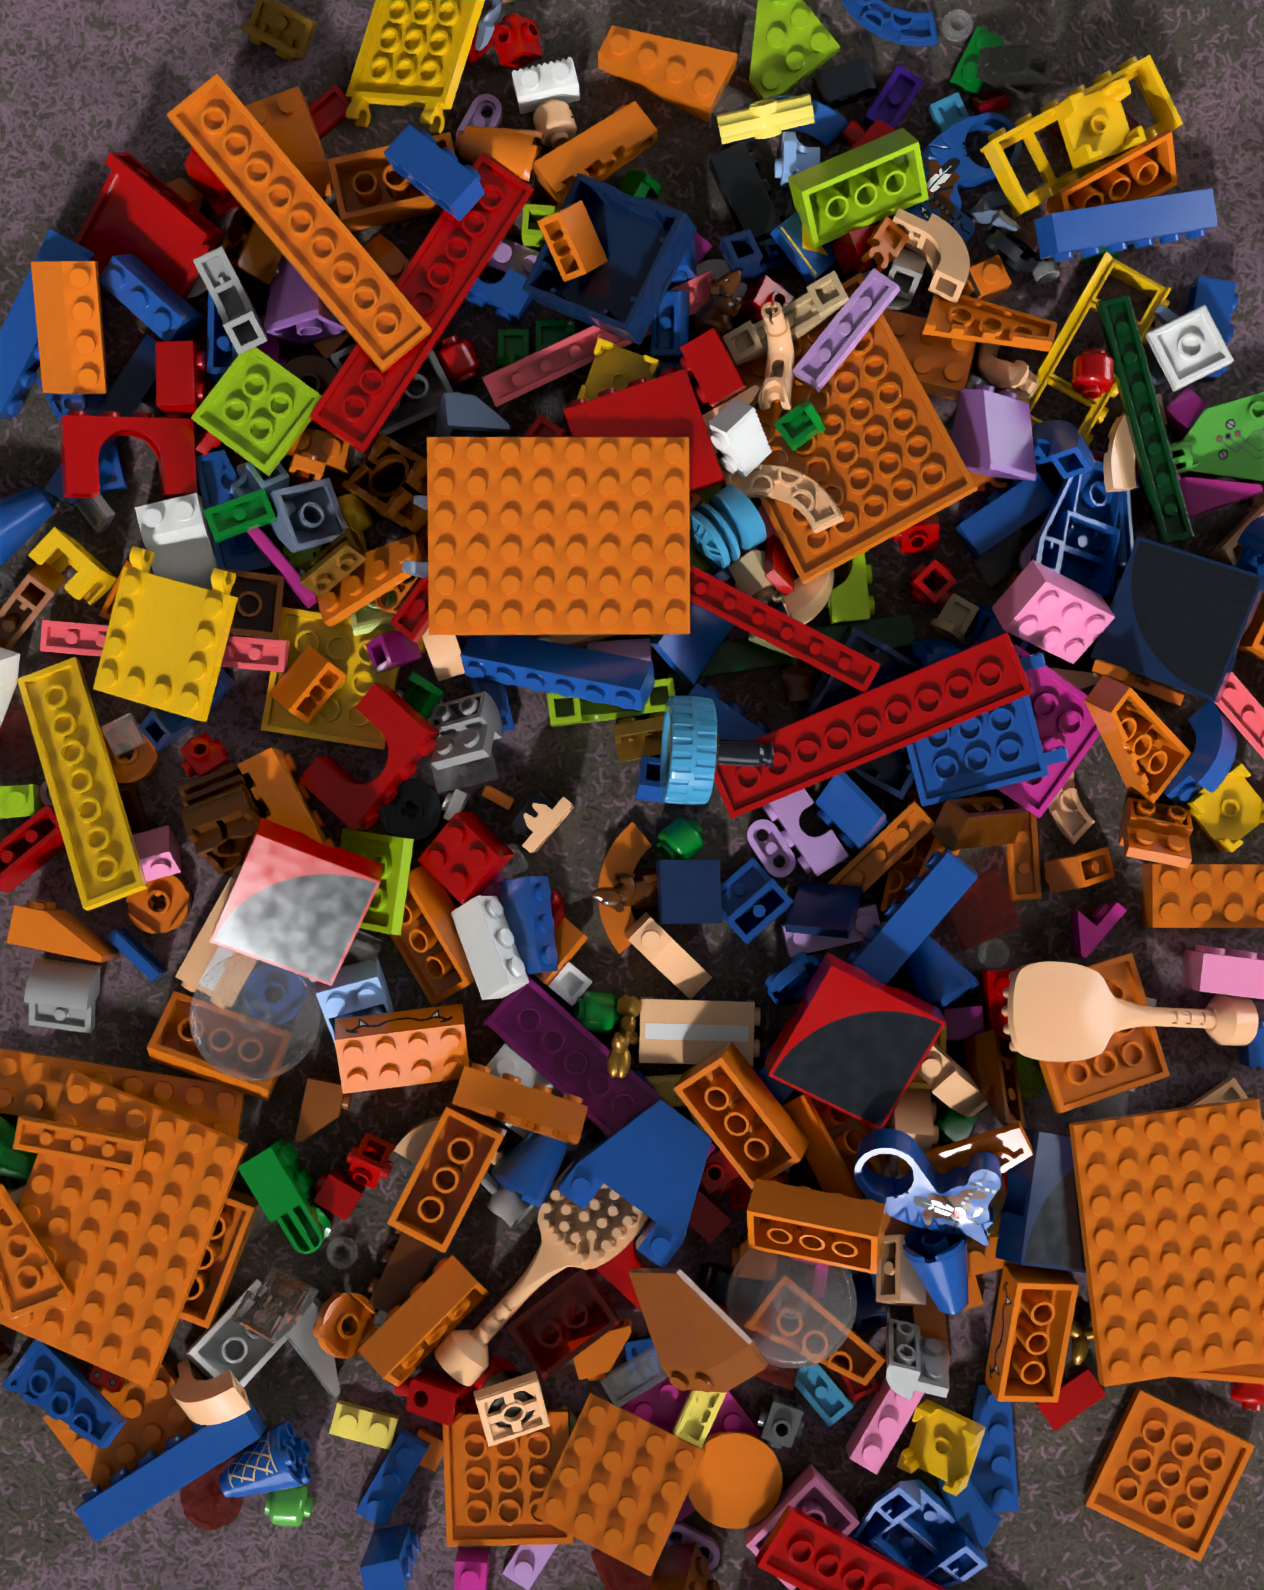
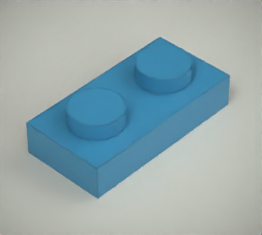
[788,1358,854,1427]

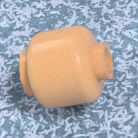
[533,98,577,149]

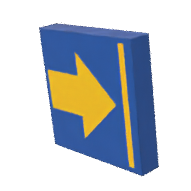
[770,212,837,284]

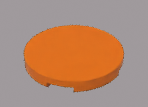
[688,1431,782,1529]

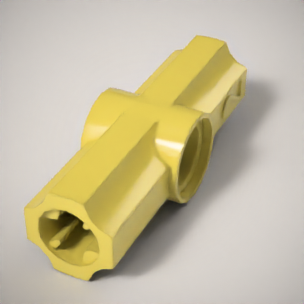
[716,93,815,144]

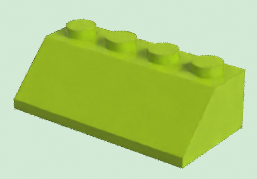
[788,128,929,248]

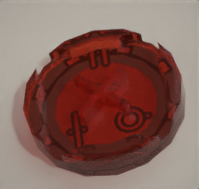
[0,709,40,771]
[180,1464,245,1530]

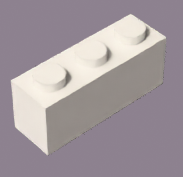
[450,896,529,1000]

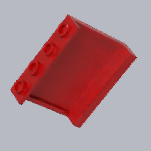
[74,152,223,304]
[563,367,724,495]

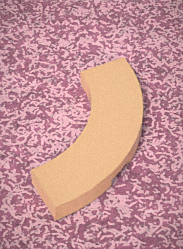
[1103,394,1167,493]
[722,463,845,534]
[1048,772,1095,845]

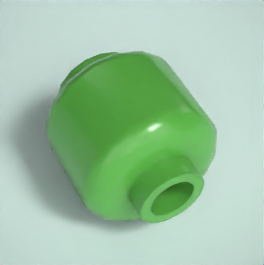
[265,1485,314,1527]

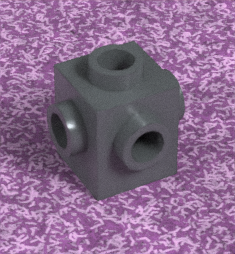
[756,1392,804,1449]

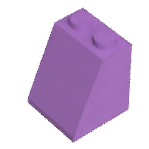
[264,260,348,347]
[951,384,1037,481]

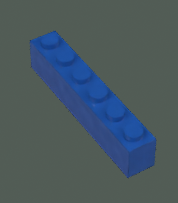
[1034,188,1218,263]
[0,229,95,420]
[460,635,655,711]
[75,1398,267,1543]

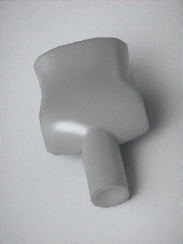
[481,1171,534,1228]

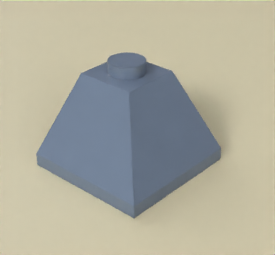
[435,392,510,437]
[267,478,348,553]

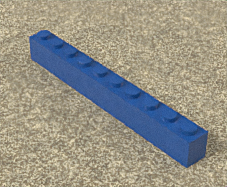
[751,847,978,1105]

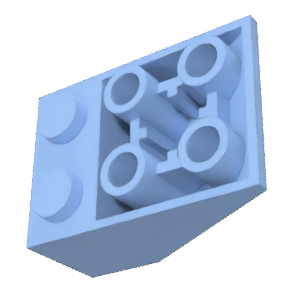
[316,957,394,1043]

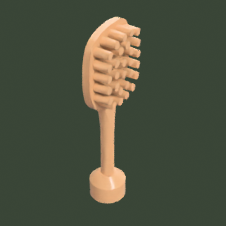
[1002,961,1258,1062]
[434,1161,649,1386]

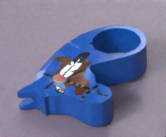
[889,113,1021,245]
[854,1129,1001,1246]

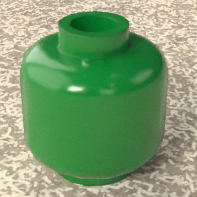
[657,817,704,860]
[573,991,621,1034]

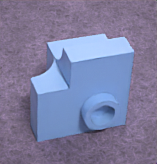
[774,131,820,189]
[231,462,290,498]

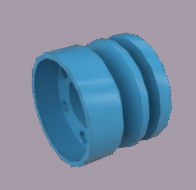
[690,485,767,571]

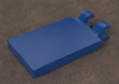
[650,562,736,685]

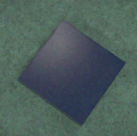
[656,860,722,925]
[785,881,863,939]

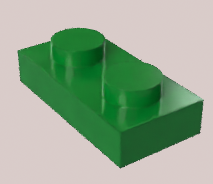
[948,26,1005,96]
[203,488,277,543]

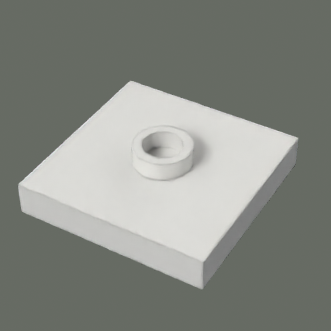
[1145,305,1234,392]

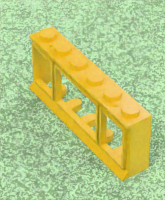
[980,55,1183,219]
[1021,251,1172,446]

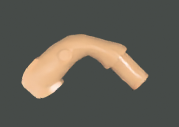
[758,302,795,411]
[977,306,1039,400]

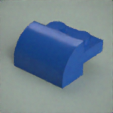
[721,857,794,945]

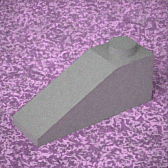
[284,1296,340,1398]

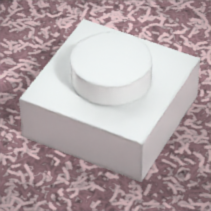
[442,789,470,820]
[548,962,593,1006]

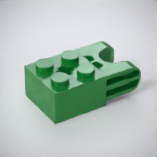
[237,1137,333,1254]

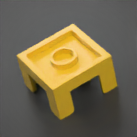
[1054,77,1147,170]
[577,338,661,402]
[28,527,117,606]
[1183,763,1264,852]
[897,1399,986,1496]

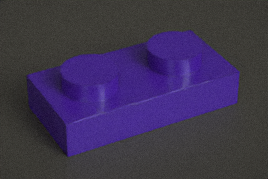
[864,64,924,129]

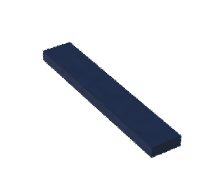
[45,334,158,507]

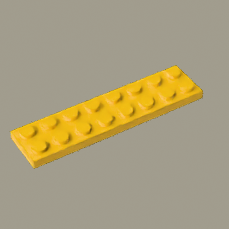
[17,657,148,911]

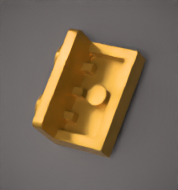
[240,0,318,61]
[299,528,367,597]
[612,712,664,763]

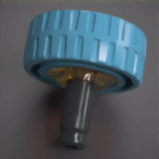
[660,696,774,805]

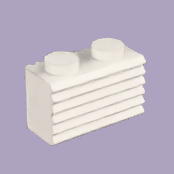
[512,57,580,114]
[709,398,772,478]

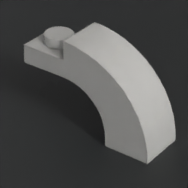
[193,246,267,355]

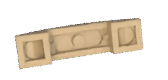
[722,270,849,365]

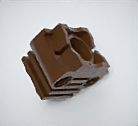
[342,433,428,544]
[177,763,267,874]

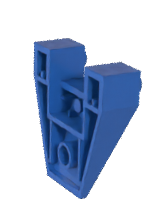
[557,1099,712,1268]

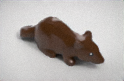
[693,269,741,342]
[591,867,658,913]

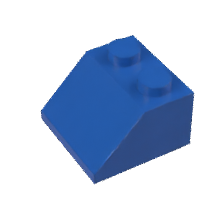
[815,772,888,852]

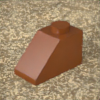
[295,1075,353,1142]

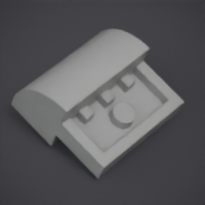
[430,691,502,770]
[24,958,101,1034]
[886,1318,950,1400]

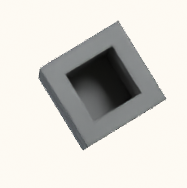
[887,248,927,301]

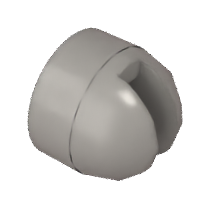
[1033,258,1060,285]

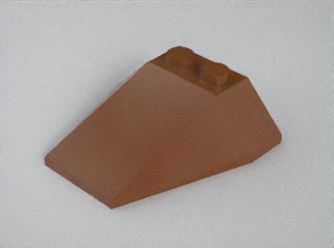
[629,1268,768,1393]

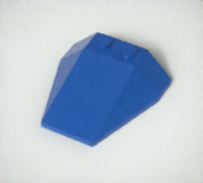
[1032,459,1134,601]
[850,1479,988,1588]

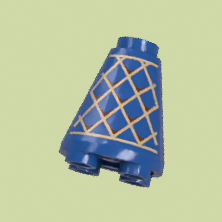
[219,1420,312,1498]

